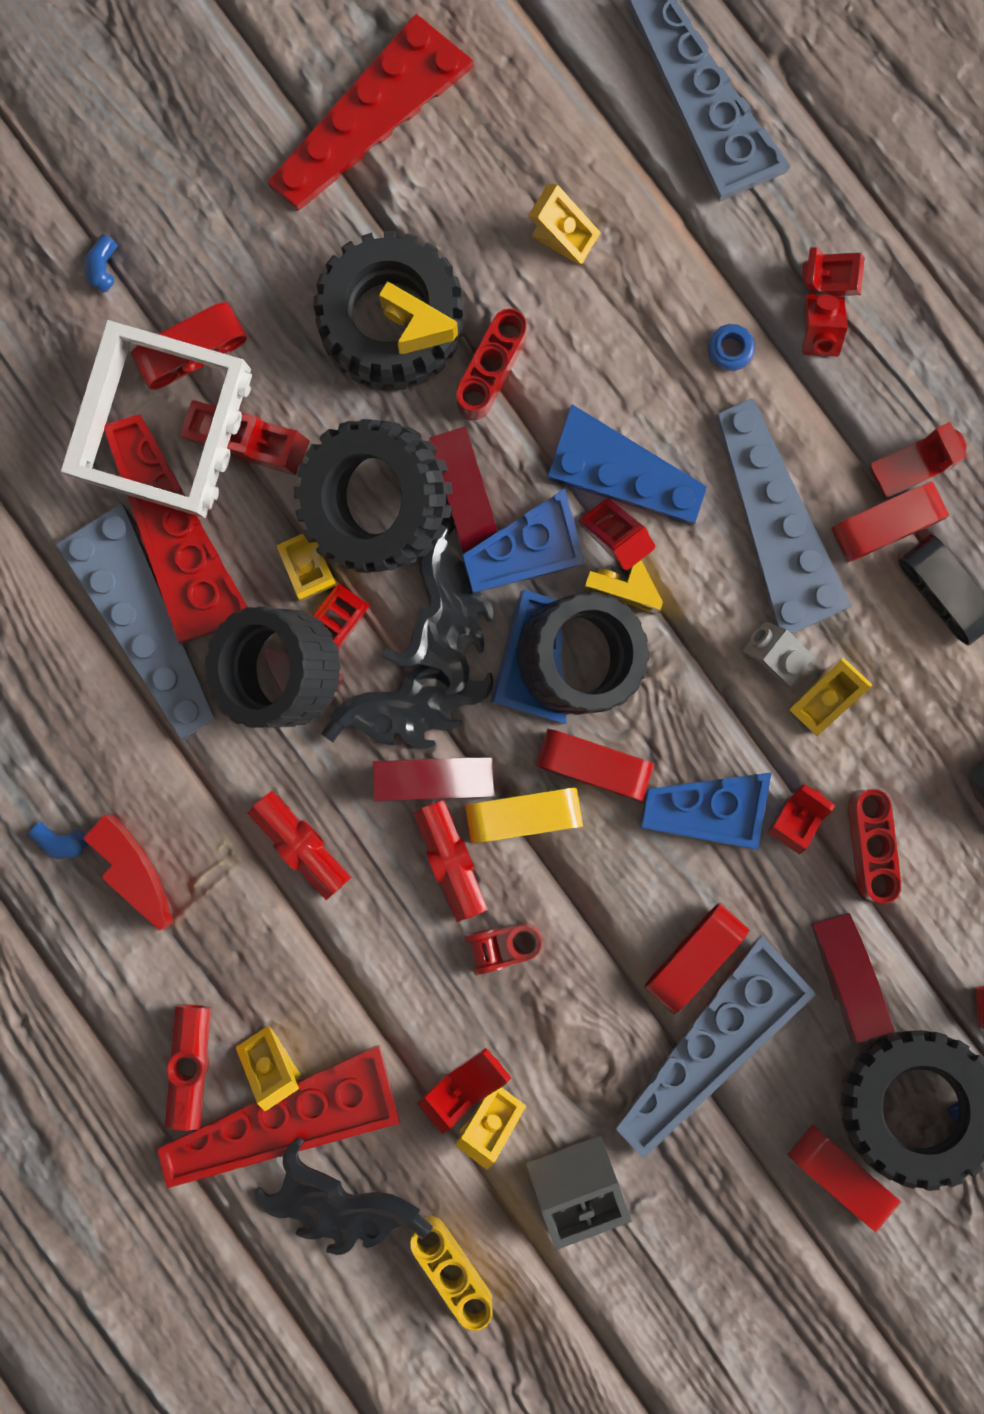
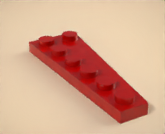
[268,14,473,211]
[104,414,248,645]
[157,1044,400,1188]

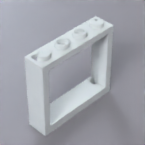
[61,320,252,518]

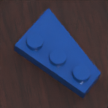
[462,488,585,594]
[490,590,567,724]
[640,772,772,850]

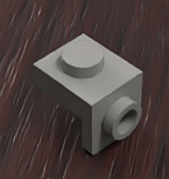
[743,622,814,687]

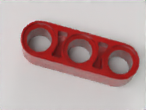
[131,302,248,390]
[456,308,527,420]
[831,481,950,563]
[535,728,655,802]
[848,789,902,904]
[644,902,750,1014]
[787,1124,901,1233]

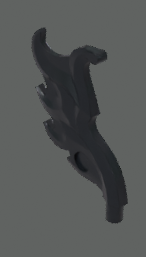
[382,518,494,696]
[321,665,493,749]
[255,1137,433,1255]

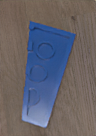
[548,404,707,526]

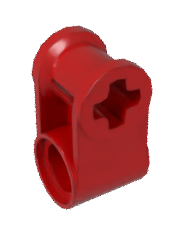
[464,923,542,975]

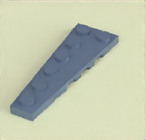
[626,0,790,202]
[716,398,852,634]
[56,503,216,740]
[615,935,816,1159]

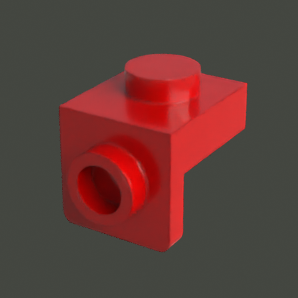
[802,247,865,296]
[802,294,848,357]
[767,784,835,855]

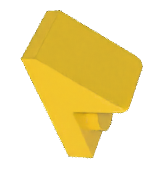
[528,184,601,264]
[379,281,458,354]
[276,534,337,601]
[583,560,663,614]
[789,658,872,737]
[235,1025,301,1111]
[455,1087,526,1170]

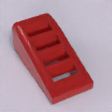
[578,498,655,570]
[313,583,370,651]

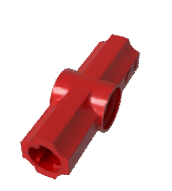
[247,790,352,900]
[413,800,488,922]
[164,1004,212,1131]

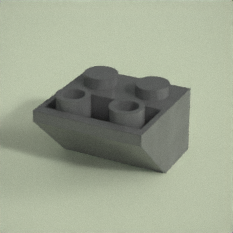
[526,1135,632,1250]

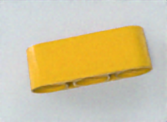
[465,787,583,844]
[410,1216,492,1331]

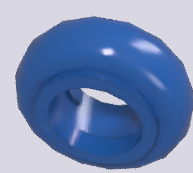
[708,324,755,371]

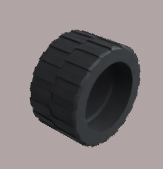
[517,592,649,715]
[205,606,341,728]

